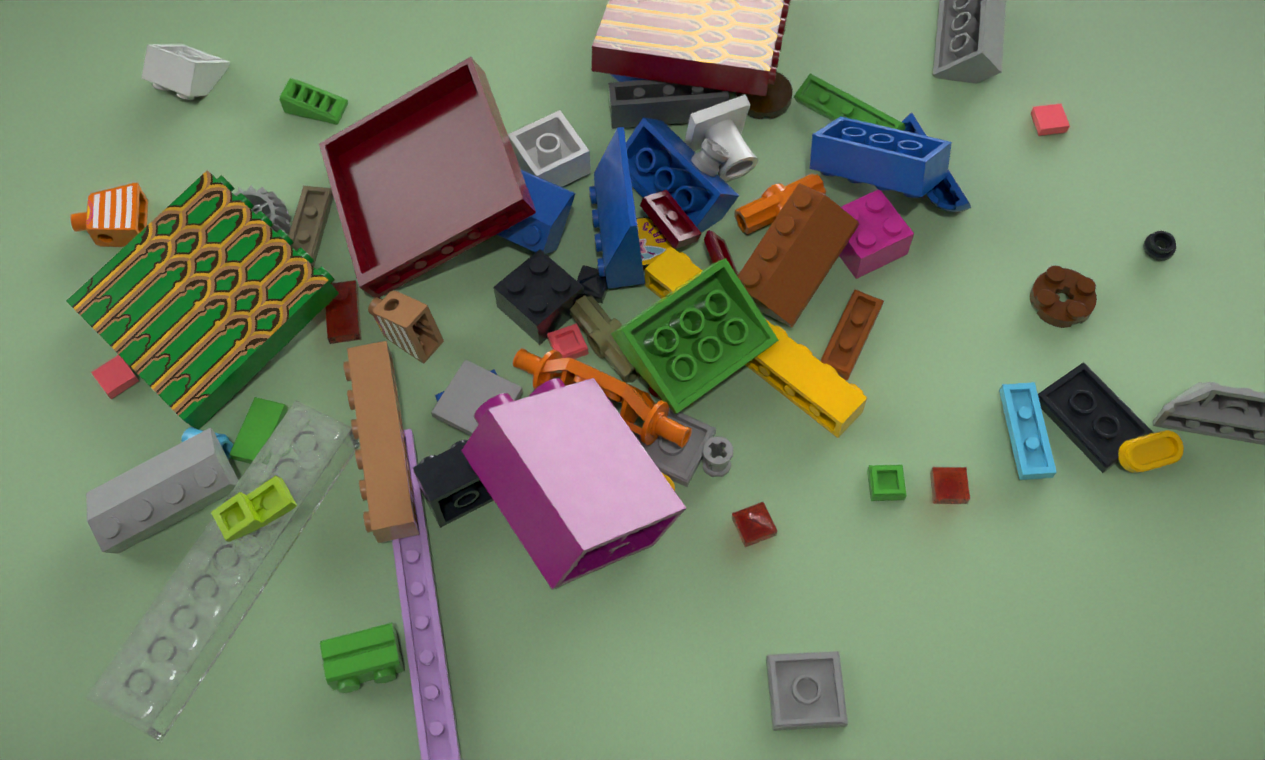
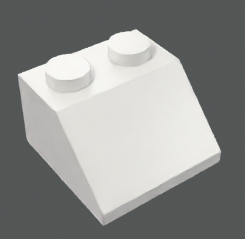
[142,44,230,100]

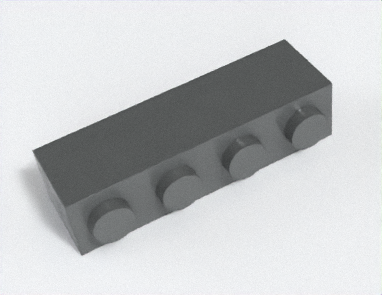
[609,80,729,129]

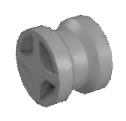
[691,138,730,177]

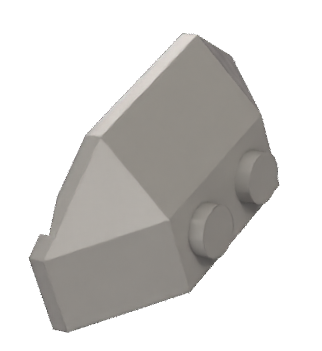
[1153,382,1265,445]

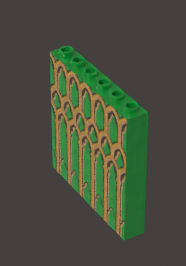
[66,170,339,429]

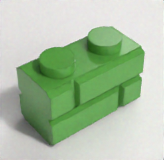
[320,623,405,693]

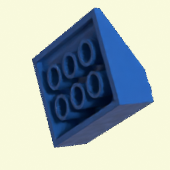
[589,127,645,289]

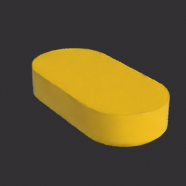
[1118,430,1184,473]

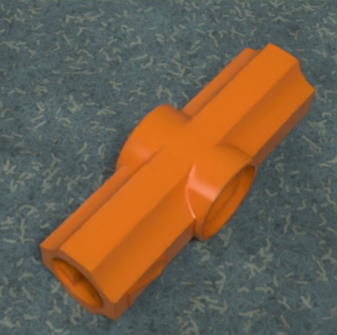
[734,173,826,234]

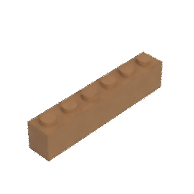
[343,341,419,543]

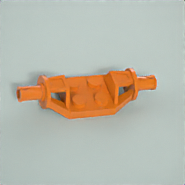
[513,348,692,448]

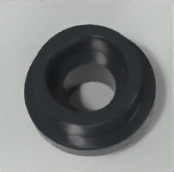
[1143,231,1176,261]

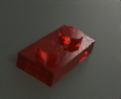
[326,280,362,344]

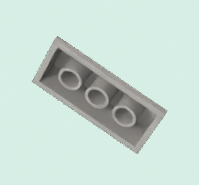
[933,0,1006,83]
[86,428,242,554]

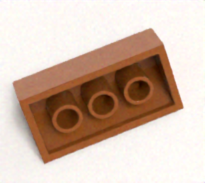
[738,183,860,327]

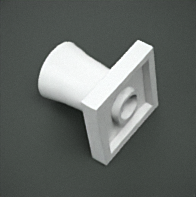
[685,95,758,181]

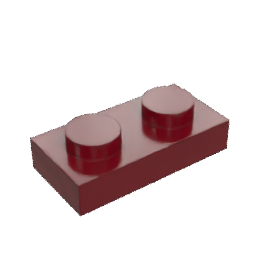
[640,190,702,249]

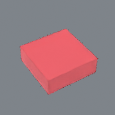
[1031,103,1070,136]
[547,323,589,359]
[91,355,139,399]

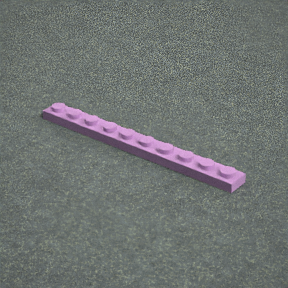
[392,429,461,760]

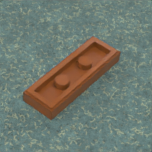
[821,289,884,381]

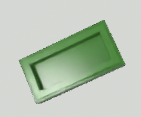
[229,397,288,467]

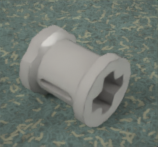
[702,436,733,477]

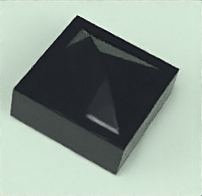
[577,265,608,304]

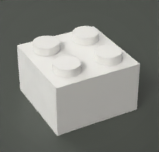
[508,110,591,187]

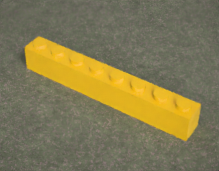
[645,246,868,438]

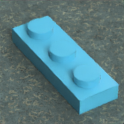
[999,382,1057,480]

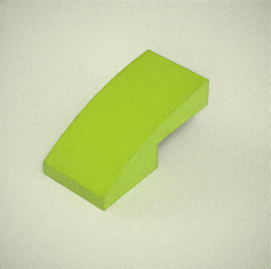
[211,475,297,542]

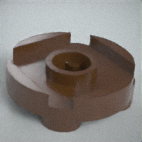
[1030,265,1097,328]

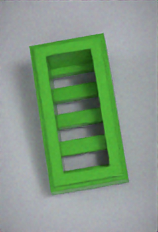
[280,78,348,125]

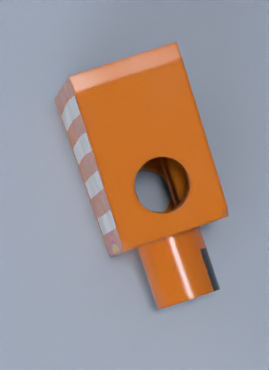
[71,182,148,247]

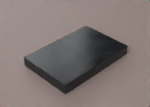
[1038,362,1154,473]

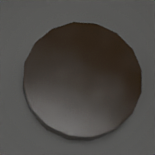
[735,71,793,119]

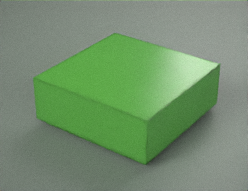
[867,465,907,501]

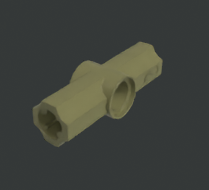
[570,296,641,383]

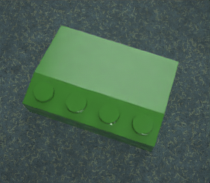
[611,258,779,414]

